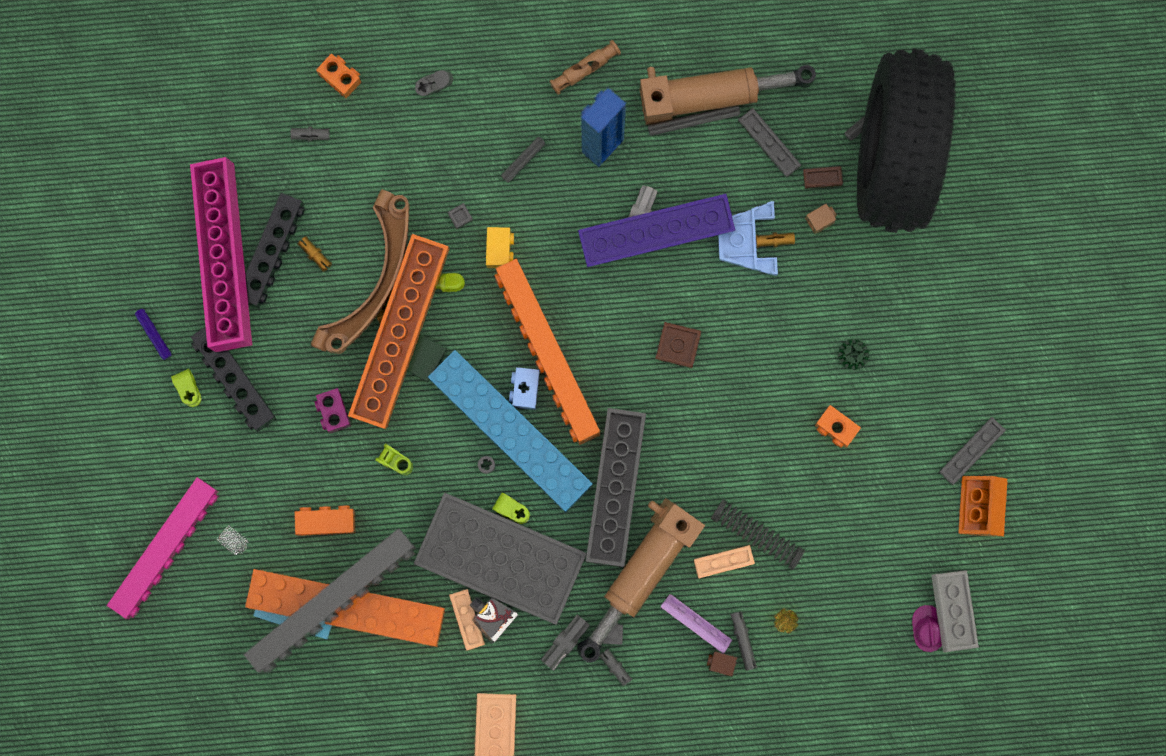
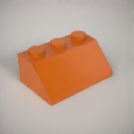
[958,476,1007,537]

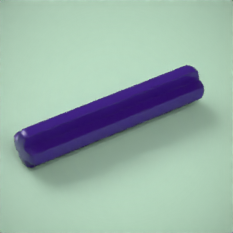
[135,309,171,360]

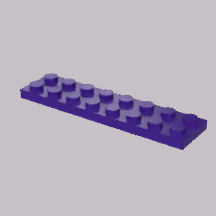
[578,194,736,268]

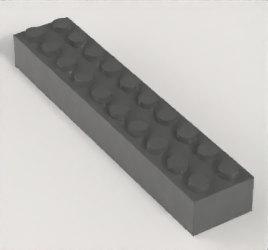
[243,528,417,674]

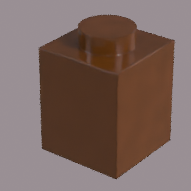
[706,651,737,677]

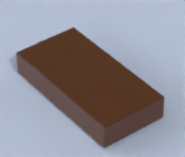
[803,166,843,189]

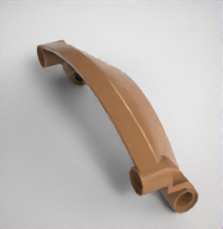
[310,189,410,354]

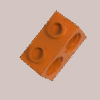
[316,53,361,99]

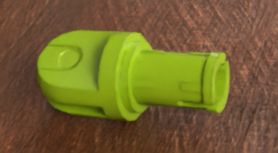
[436,273,465,292]

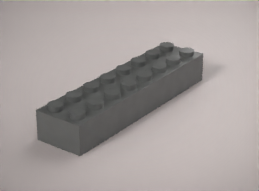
[586,408,646,568]

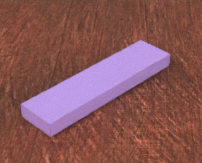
[661,594,732,653]

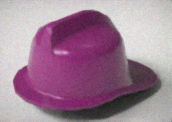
[912,605,942,652]

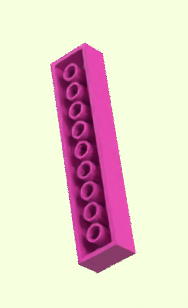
[190,157,252,352]

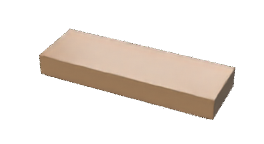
[694,545,755,579]
[449,589,485,651]

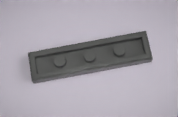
[738,108,801,178]
[939,417,1006,486]

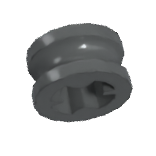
[478,456,495,474]

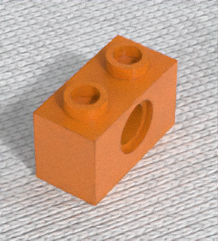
[815,405,861,448]

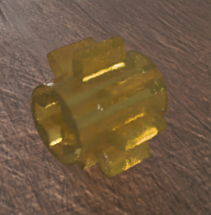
[774,608,798,634]

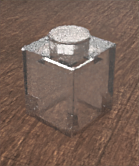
[216,525,249,555]

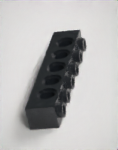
[245,193,305,308]
[191,326,276,432]

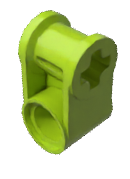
[171,369,202,407]
[375,444,413,476]
[492,492,530,524]

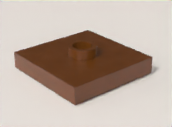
[655,322,702,368]

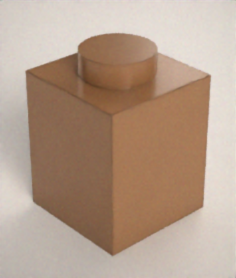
[805,204,837,234]

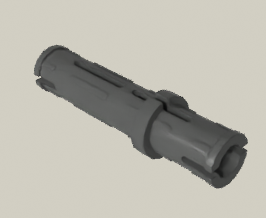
[730,611,758,671]

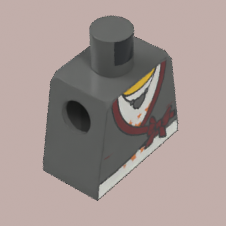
[469,597,518,644]

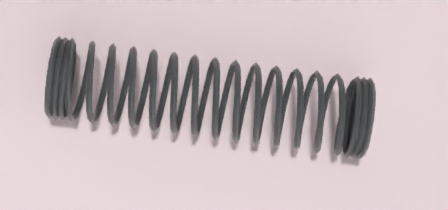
[711,499,805,570]

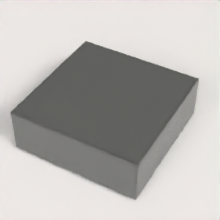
[447,203,473,229]

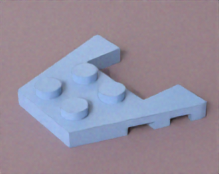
[718,201,778,276]

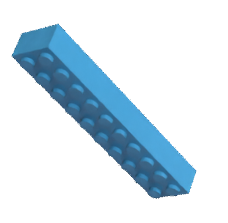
[428,350,593,513]

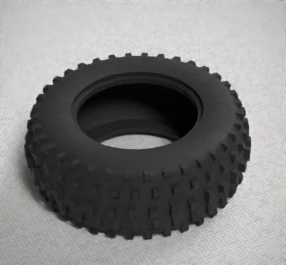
[856,48,956,233]

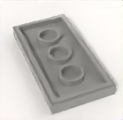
[931,570,979,652]

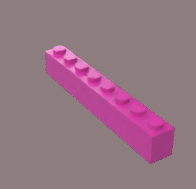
[107,477,219,619]

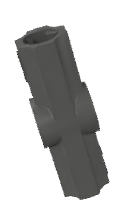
[541,615,590,671]

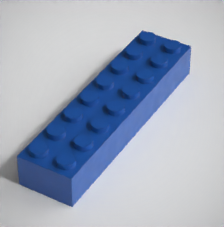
[581,88,626,167]

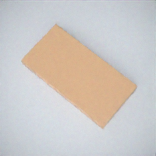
[475,693,516,756]

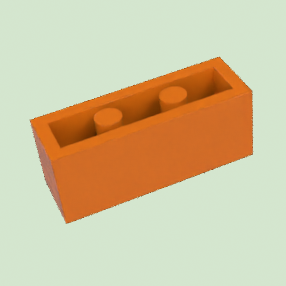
[295,506,355,536]

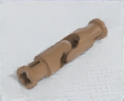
[549,40,621,95]

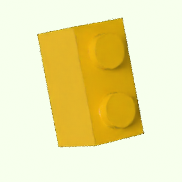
[486,227,514,268]

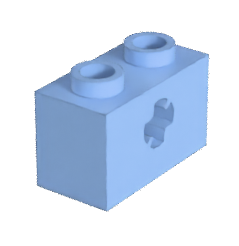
[509,367,540,410]

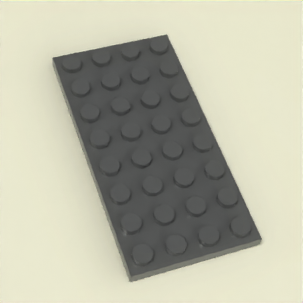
[414,492,587,625]

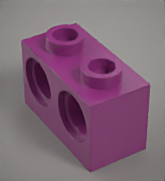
[314,388,351,433]

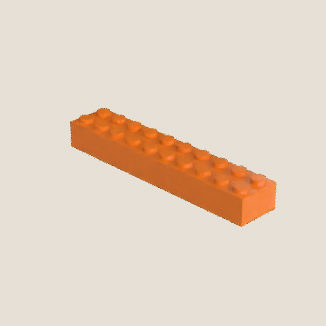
[348,234,450,429]
[494,259,600,445]
[245,569,445,647]

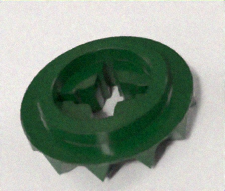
[838,339,869,370]

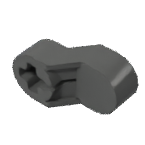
[415,70,453,96]

